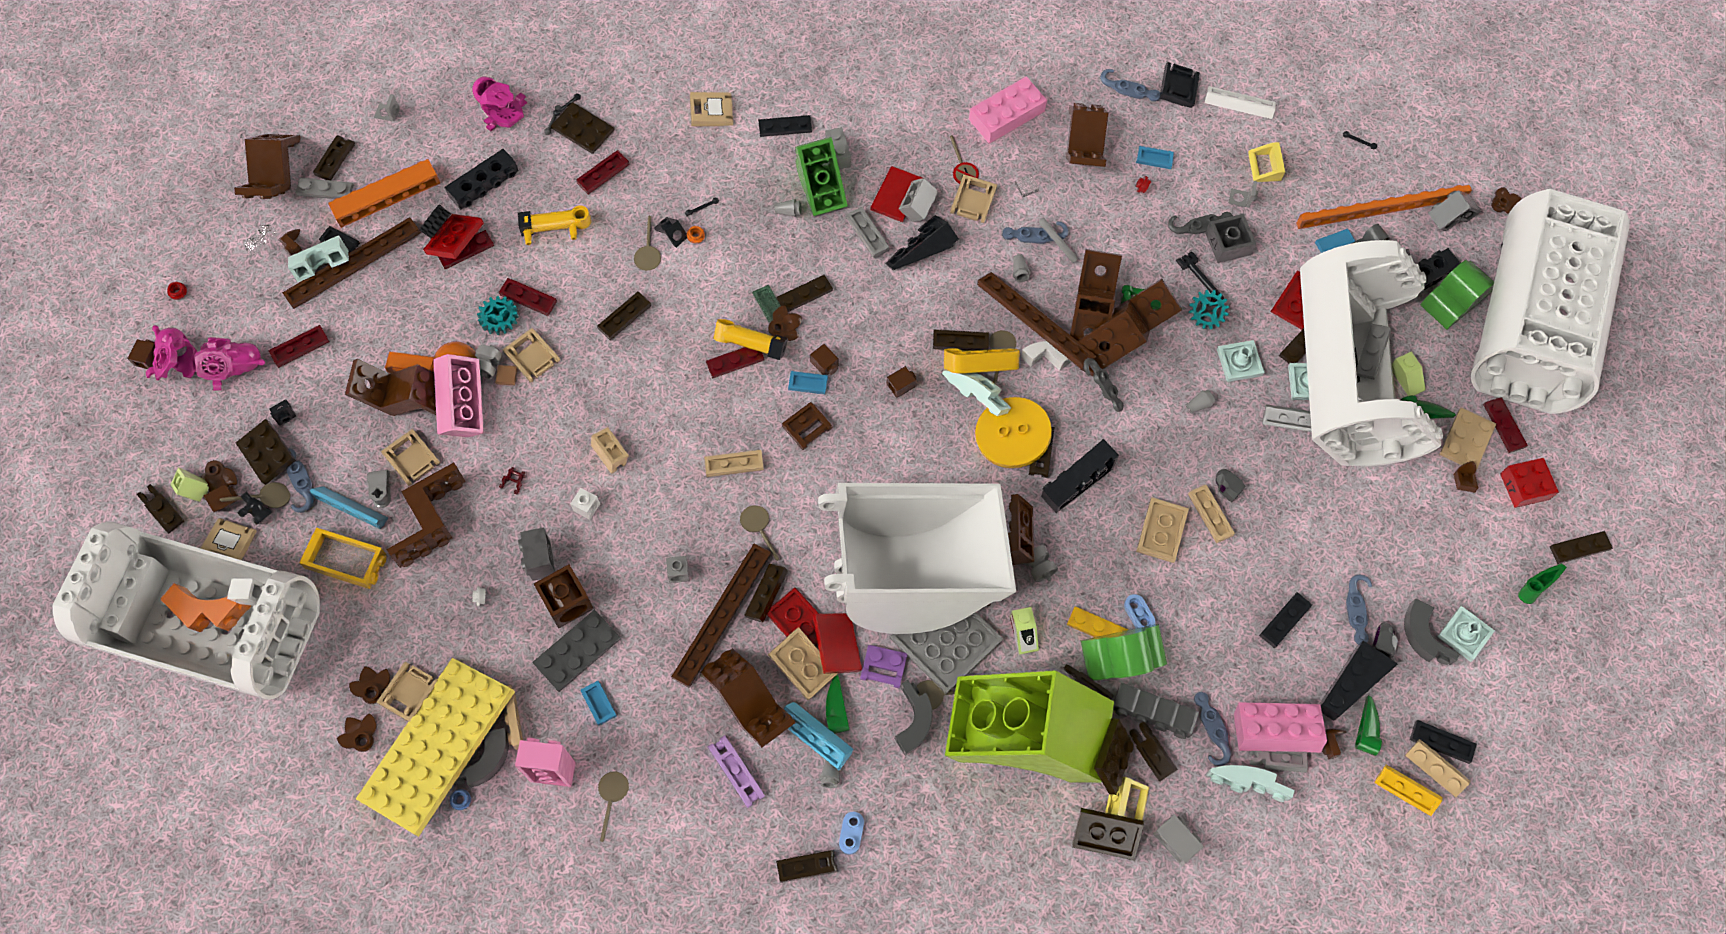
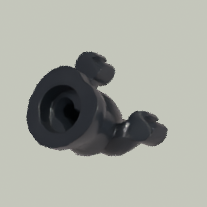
[237,491,272,525]

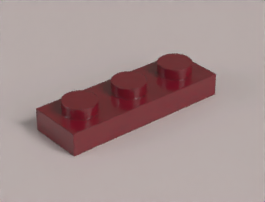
[576,150,630,195]
[438,230,494,269]
[499,278,557,316]
[268,325,330,368]
[706,347,765,379]
[1483,397,1528,453]

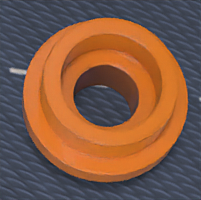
[687,226,705,244]

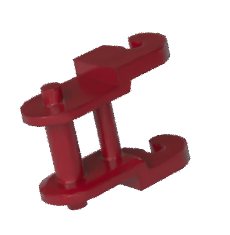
[499,467,526,495]

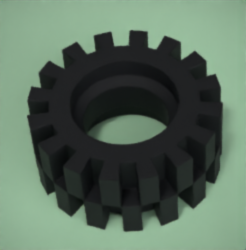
[420,205,451,239]

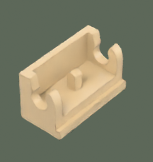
[591,427,629,474]

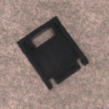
[1159,62,1200,108]

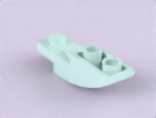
[942,370,1011,416]
[1206,765,1295,802]

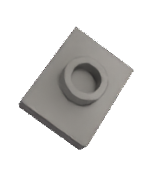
[374,94,400,122]
[1229,181,1258,208]

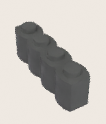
[1113,683,1199,739]

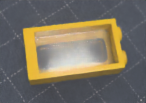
[299,527,387,589]

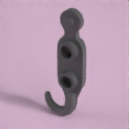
[1168,212,1233,234]
[1084,358,1124,412]

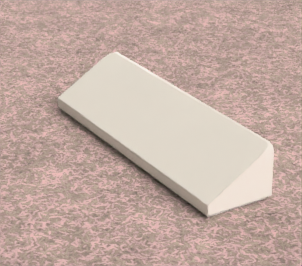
[1204,86,1276,119]

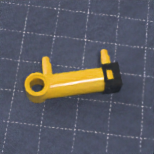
[517,205,591,245]
[713,319,788,360]

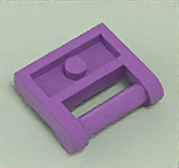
[860,645,907,689]

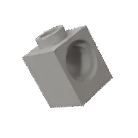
[666,556,689,583]

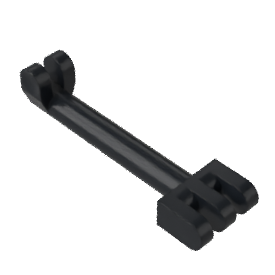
[1176,251,1224,306]

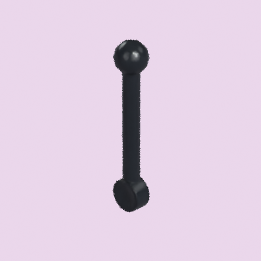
[553,93,581,116]
[1343,131,1378,150]
[685,197,719,216]

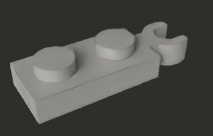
[1249,751,1308,773]

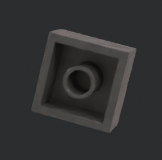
[1205,214,1256,263]
[518,527,555,581]

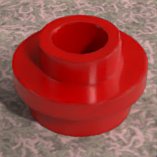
[1135,176,1151,193]
[167,282,187,300]

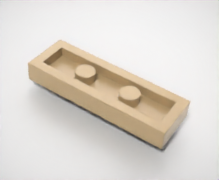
[704,450,764,477]
[1188,485,1235,544]
[504,685,523,750]
[1405,739,1470,797]

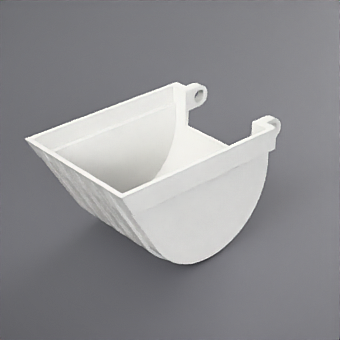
[818,483,1016,634]

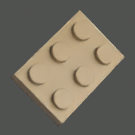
[1439,407,1496,470]
[1136,497,1189,563]
[767,627,838,700]

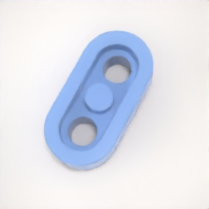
[1124,594,1155,628]
[839,812,864,855]

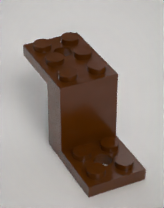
[1066,103,1109,167]
[234,134,300,199]
[1070,249,1122,350]
[1079,278,1182,369]
[345,358,436,416]
[386,462,466,568]
[987,494,1034,606]
[700,648,795,748]

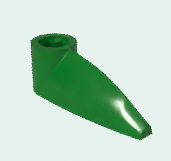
[1400,395,1456,419]
[1518,564,1567,604]
[826,675,850,734]
[1355,695,1382,756]

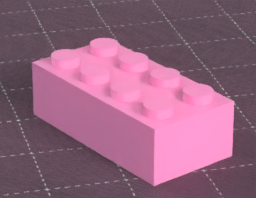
[969,76,1047,144]
[433,354,483,437]
[1234,702,1327,753]
[515,738,576,787]

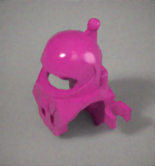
[472,76,527,132]
[145,325,197,381]
[195,337,265,391]

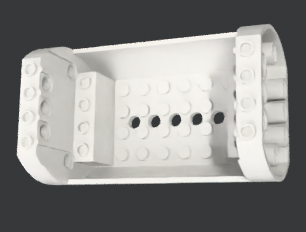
[1471,189,1630,414]
[1300,240,1443,467]
[53,522,320,700]

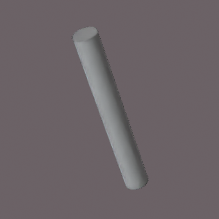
[1038,217,1078,263]

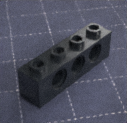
[444,148,519,210]
[1418,248,1461,293]

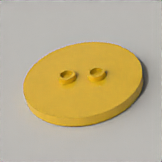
[975,397,1052,468]

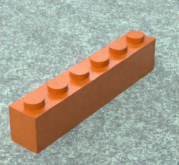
[328,159,440,228]

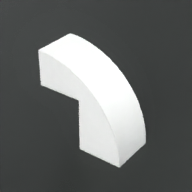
[1021,341,1071,371]

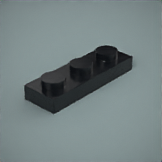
[758,115,812,137]
[1259,592,1313,649]
[1410,720,1477,764]

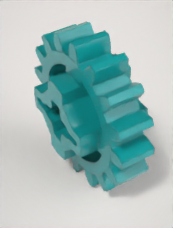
[1188,289,1229,330]
[477,296,519,335]

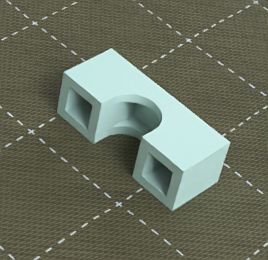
[288,235,349,282]

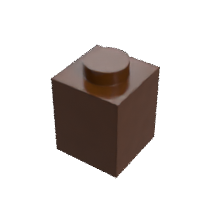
[127,339,156,369]
[810,344,839,375]
[886,366,917,398]
[204,484,239,513]

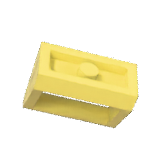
[1248,142,1285,182]
[1105,777,1149,820]

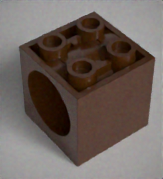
[534,564,594,629]

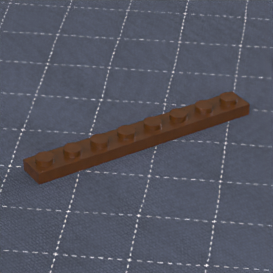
[282,217,421,309]
[977,272,1096,370]
[671,543,771,688]

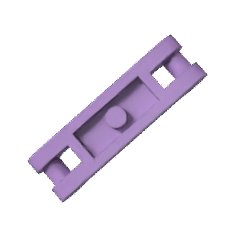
[707,735,765,808]

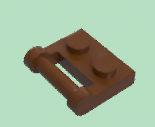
[782,402,833,450]

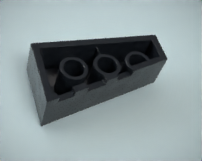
[1041,439,1119,513]
[1320,641,1398,721]

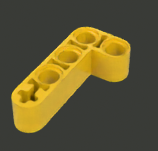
[944,348,1020,373]

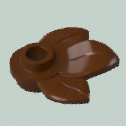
[1491,187,1522,214]
[768,306,802,341]
[200,460,238,492]
[349,666,390,704]
[336,713,377,752]

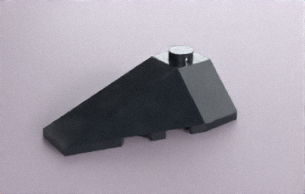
[885,215,959,270]

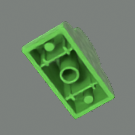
[795,137,848,216]
[1420,259,1494,330]
[1080,624,1167,680]

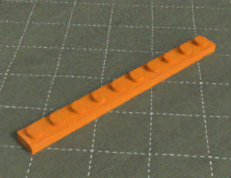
[1296,185,1472,229]

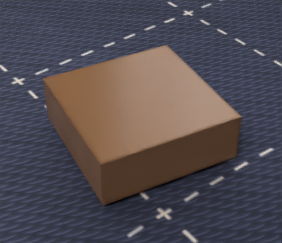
[495,365,518,386]

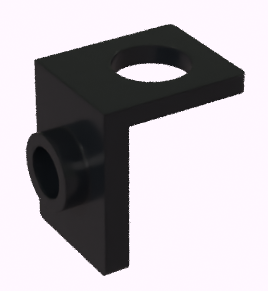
[654,217,687,248]
[269,399,296,426]

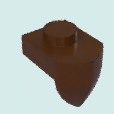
[279,229,302,256]
[1453,461,1479,493]
[1322,728,1347,760]

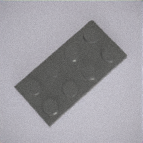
[532,609,621,692]

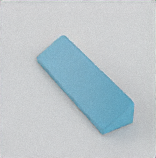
[310,486,388,529]
[784,702,854,770]

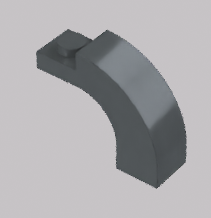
[1404,598,1460,665]
[894,680,932,756]
[454,728,509,787]

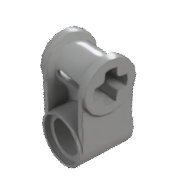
[367,469,391,508]

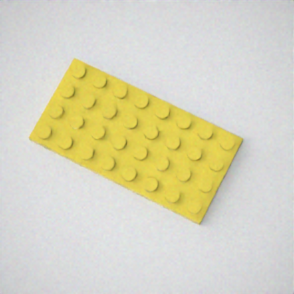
[356,658,515,837]

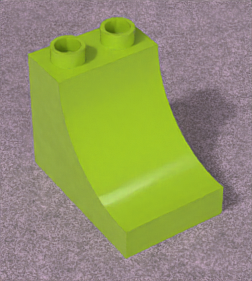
[945,671,1114,783]

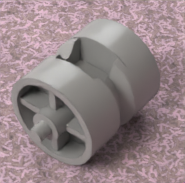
[475,345,502,380]
[1025,545,1058,582]

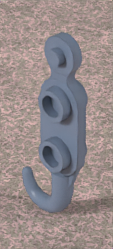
[1100,69,1160,102]
[1002,221,1068,244]
[286,448,314,513]
[1346,574,1372,645]
[1194,692,1231,766]

